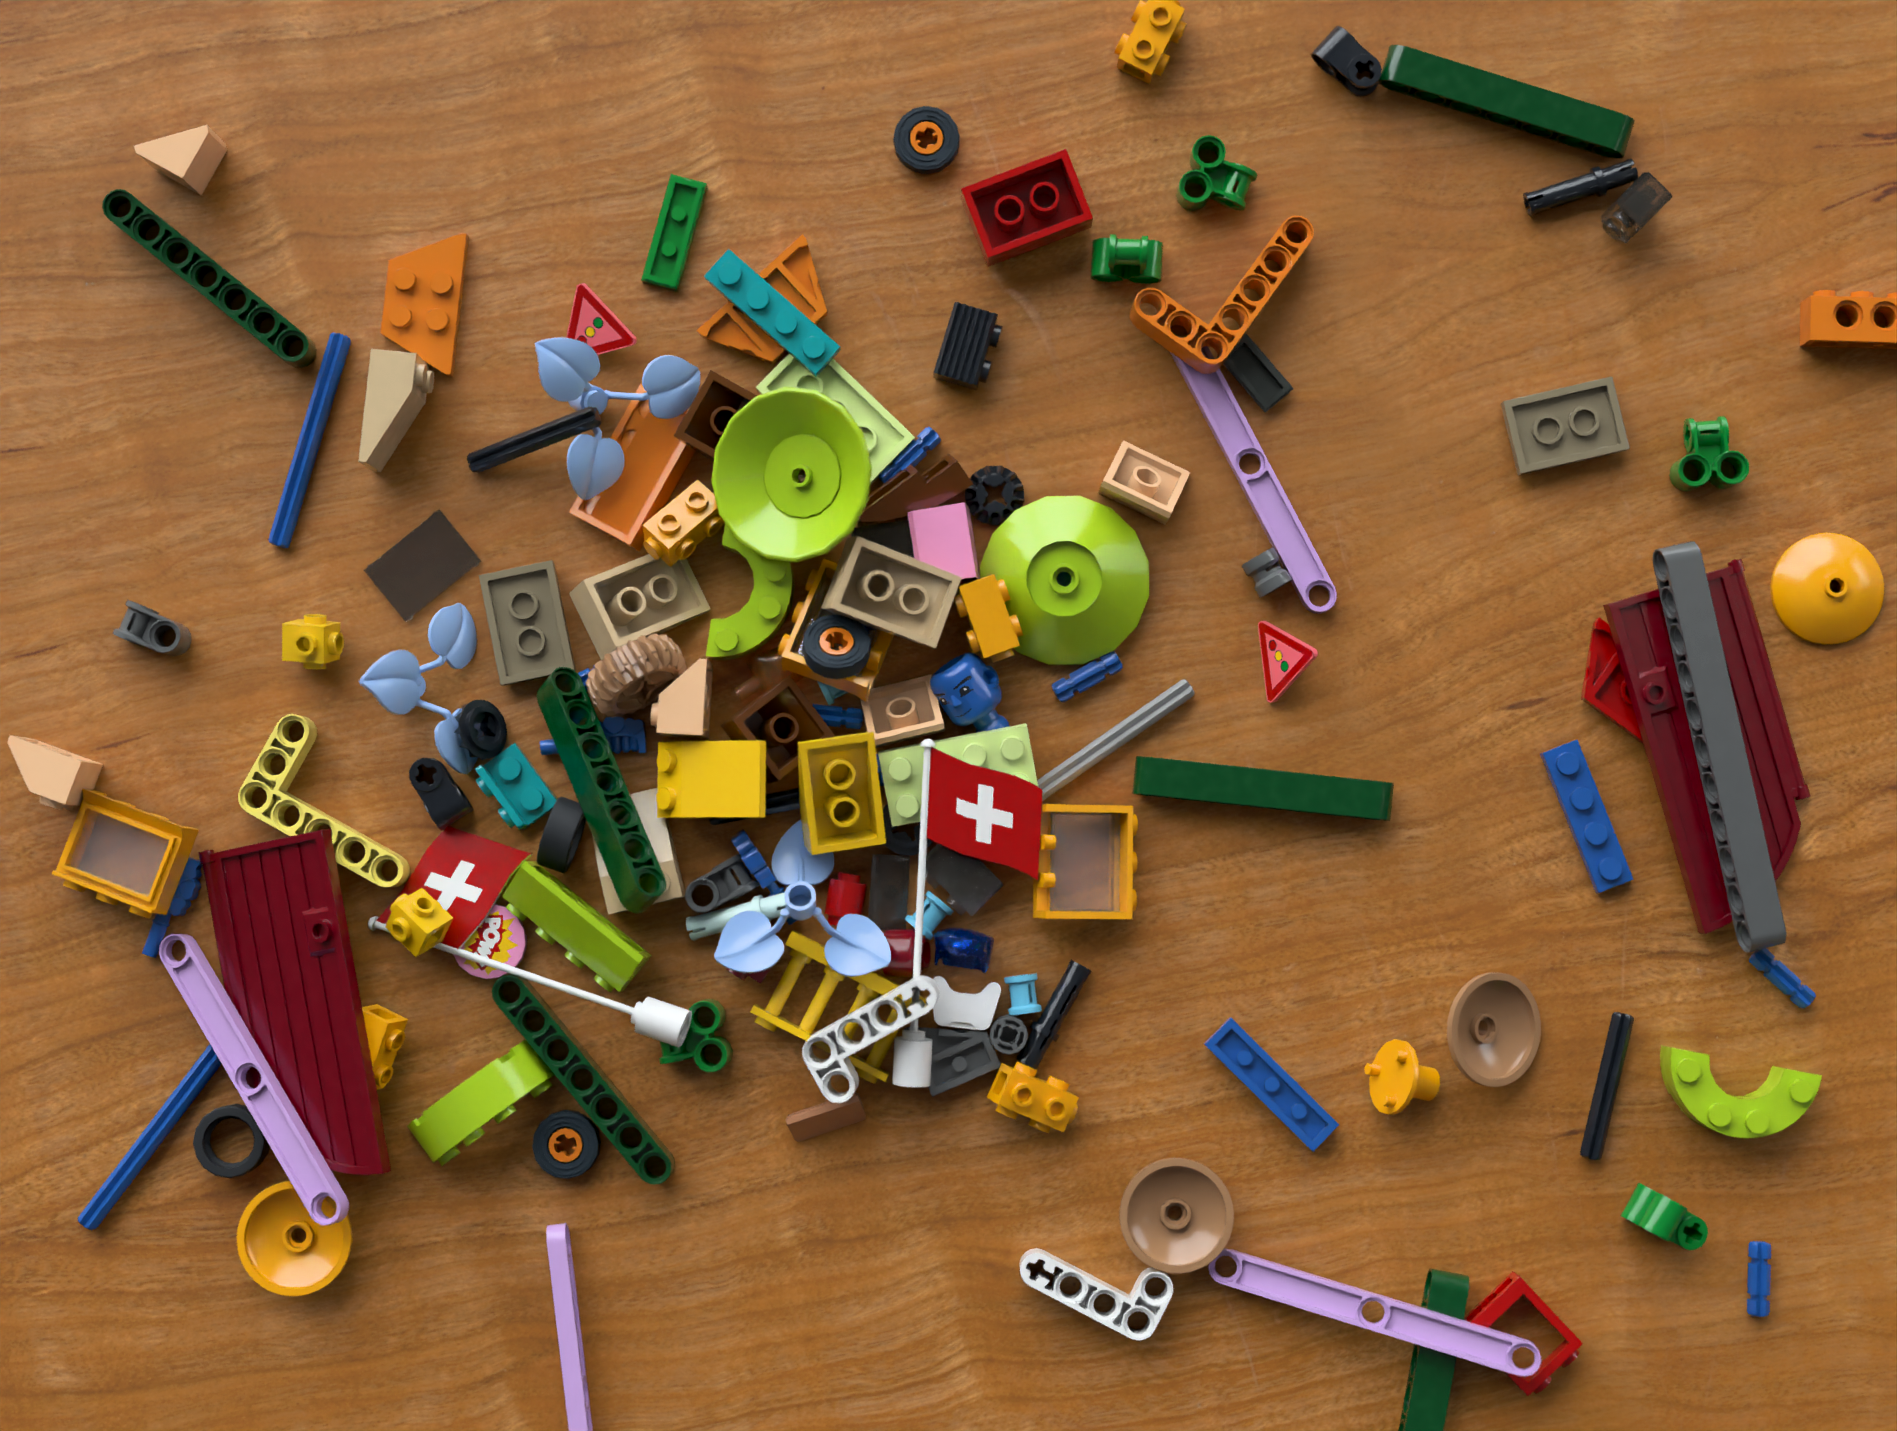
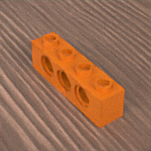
[1800,290,1897,350]

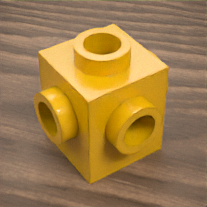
[282,614,344,669]
[385,888,453,957]

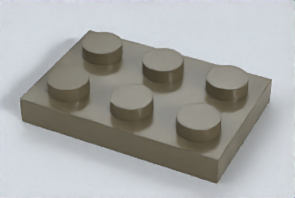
[1501,377,1630,476]
[479,560,576,686]

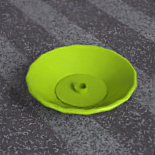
[711,387,872,563]
[980,496,1149,665]

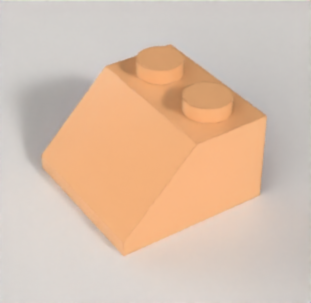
[651,659,713,739]
[7,735,103,810]

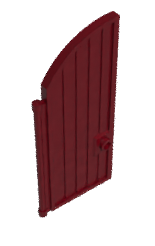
[1603,559,1811,934]
[198,829,391,1175]

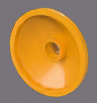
[1770,533,1884,645]
[237,1181,352,1296]

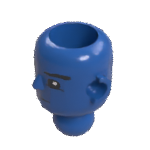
[930,652,1010,733]

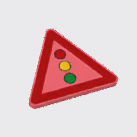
[566,283,637,355]
[1258,621,1318,703]

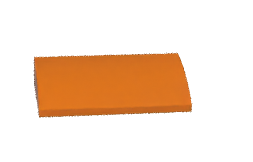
[569,383,696,551]

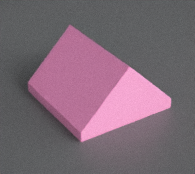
[907,502,980,584]

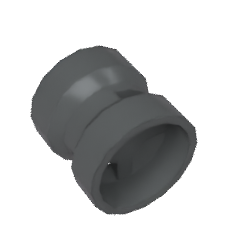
[1241,547,1292,598]
[990,1015,1028,1054]

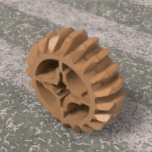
[585,634,687,717]

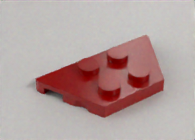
[1581,617,1643,743]

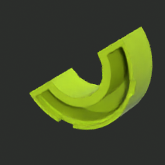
[706,524,794,660]
[407,1040,555,1166]
[1660,1045,1822,1138]

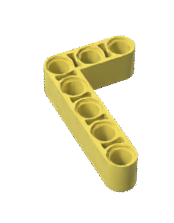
[238,714,410,887]

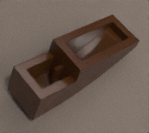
[859,453,973,522]

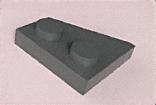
[903,1027,1001,1097]

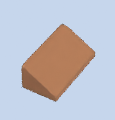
[786,1092,866,1142]

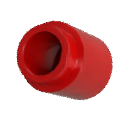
[824,872,867,926]

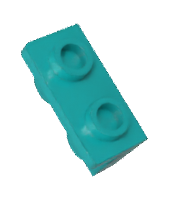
[475,743,557,830]

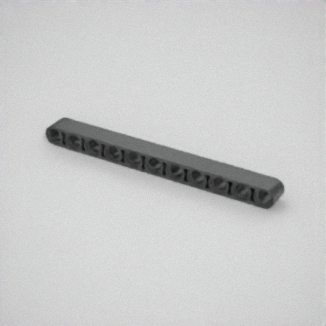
[1652,541,1786,953]

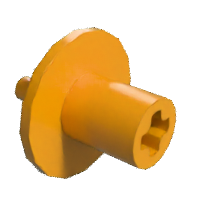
[1364,1039,1440,1115]

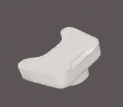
[933,976,1001,1030]

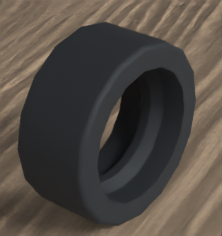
[536,797,587,873]
[193,1104,270,1178]

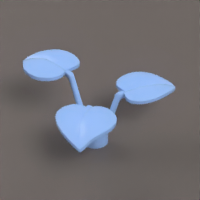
[535,338,700,500]
[359,603,483,774]
[714,820,891,977]

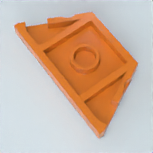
[381,233,469,377]
[696,234,828,364]

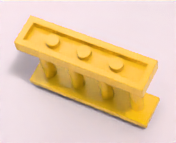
[750,930,926,1084]

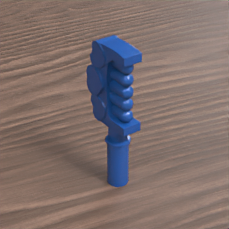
[540,717,647,755]
[731,829,797,925]
[142,857,203,958]

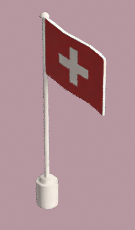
[892,739,1043,1087]
[368,826,692,1047]

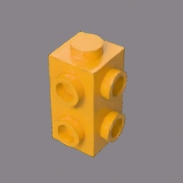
[1114,0,1187,84]
[643,480,724,567]
[954,574,1023,662]
[362,1004,408,1090]
[987,1061,1079,1133]

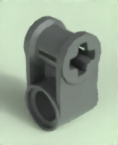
[112,599,192,656]
[685,853,760,913]

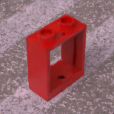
[1464,1272,1583,1396]

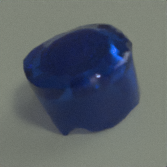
[934,927,994,973]

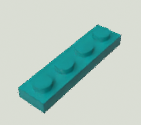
[704,249,841,377]

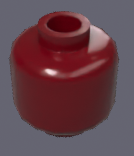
[881,929,931,978]

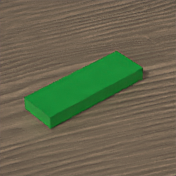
[641,174,708,292]

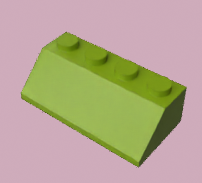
[502,861,652,992]

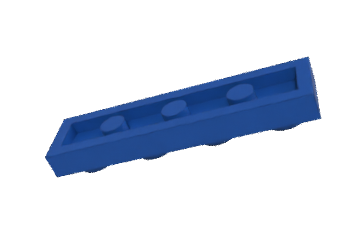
[1540,740,1634,893]
[1204,1017,1339,1151]

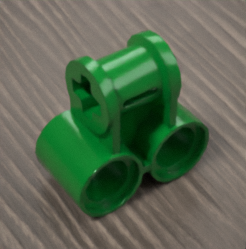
[1176,135,1258,211]
[1091,234,1163,284]
[1669,416,1749,491]
[659,999,733,1072]
[1621,1182,1708,1250]

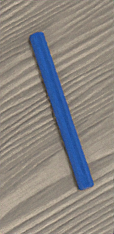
[268,333,351,548]
[78,1044,222,1231]

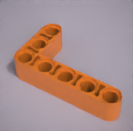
[1130,215,1314,374]

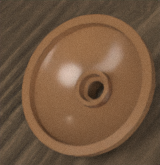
[1447,972,1541,1087]
[1119,1158,1234,1274]

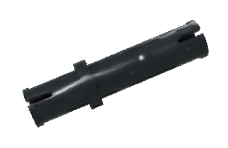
[1523,158,1638,216]
[1016,960,1092,1070]

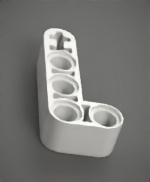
[802,976,940,1103]
[1019,1248,1173,1341]

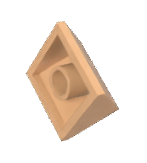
[134,125,227,196]
[1098,440,1190,525]
[860,675,945,748]

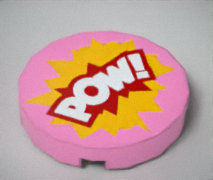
[453,904,527,979]

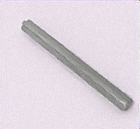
[1037,679,1195,801]

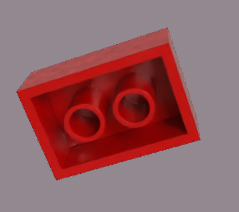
[961,149,1093,267]

